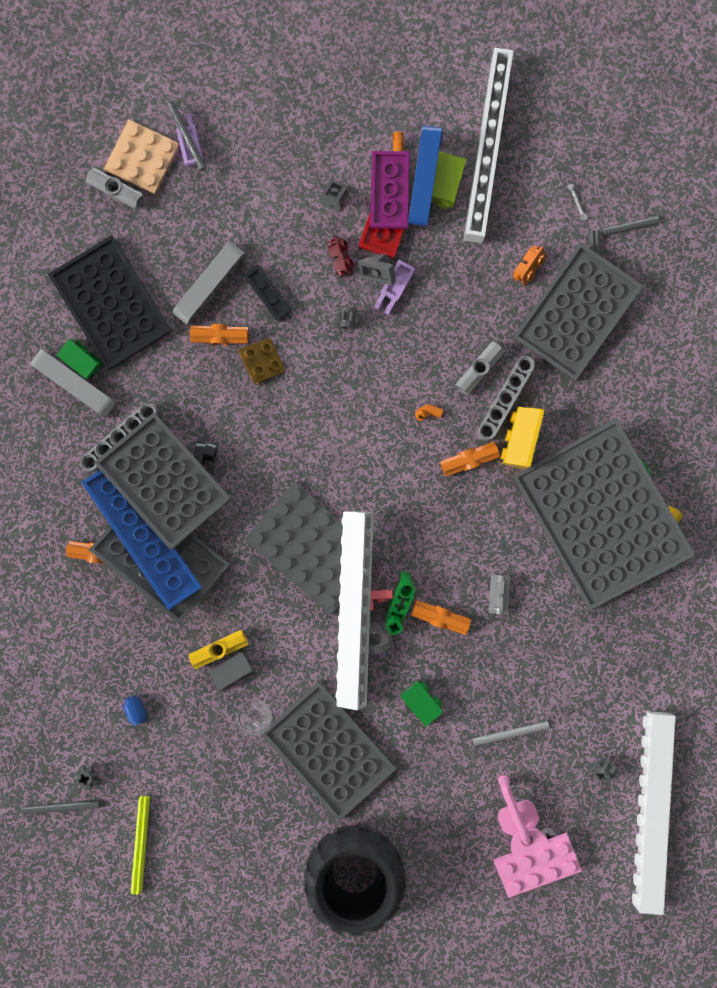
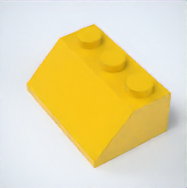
[500,407,545,470]

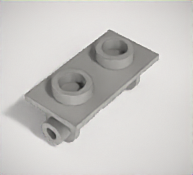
[489,575,510,615]

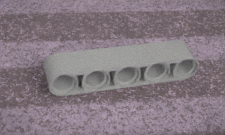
[173,241,246,325]
[30,349,117,418]
[477,356,535,441]
[80,403,160,472]

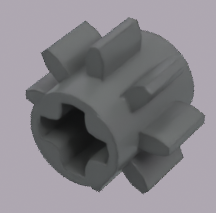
[336,307,359,329]
[592,757,618,782]
[74,765,99,790]

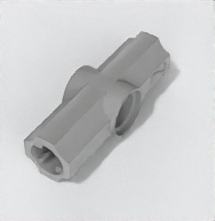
[86,167,144,210]
[455,341,505,396]

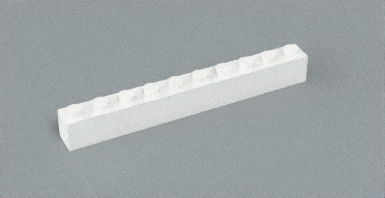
[463,48,513,243]
[336,511,374,710]
[632,711,675,915]

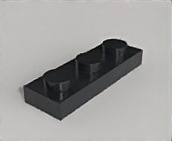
[243,265,292,322]

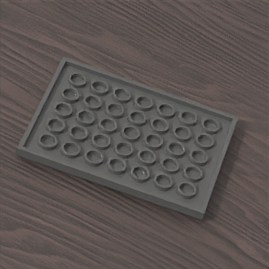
[513,418,695,610]

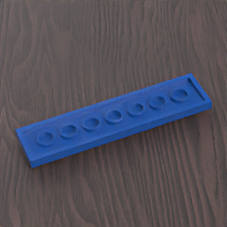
[81,470,202,611]

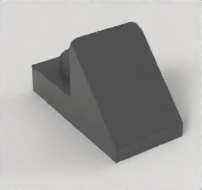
[319,180,348,212]
[358,254,396,285]

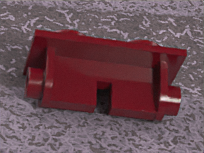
[327,235,354,278]

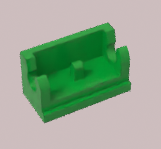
[57,339,103,380]

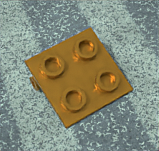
[237,338,286,385]

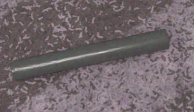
[602,216,659,236]

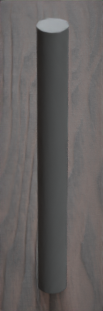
[167,100,207,171]
[21,800,100,815]

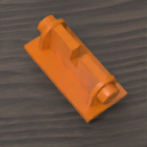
[513,246,546,286]

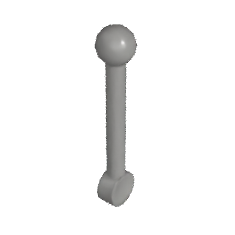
[568,184,588,221]

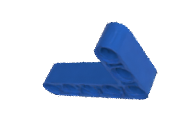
[408,125,443,226]

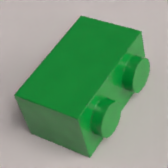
[400,679,443,727]

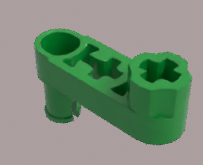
[385,571,415,635]

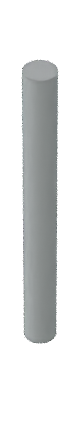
[472,721,549,746]

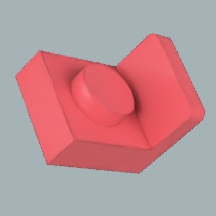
[370,590,392,611]

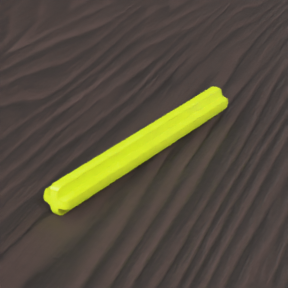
[131,795,150,895]

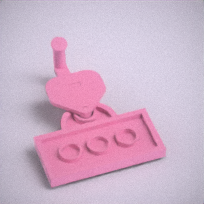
[494,775,582,898]

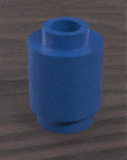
[122,695,147,726]

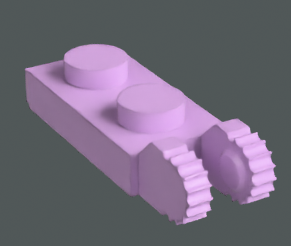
[176,113,204,168]
[375,260,416,315]

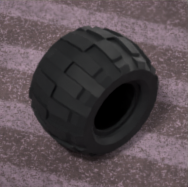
[304,825,406,937]

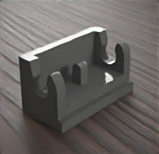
[209,652,256,691]

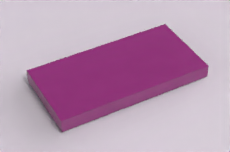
[370,150,410,230]

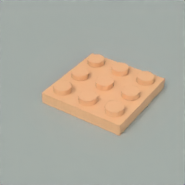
[104,119,180,195]

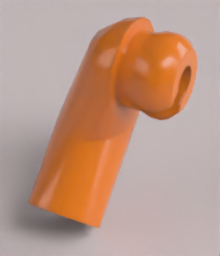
[415,404,443,421]

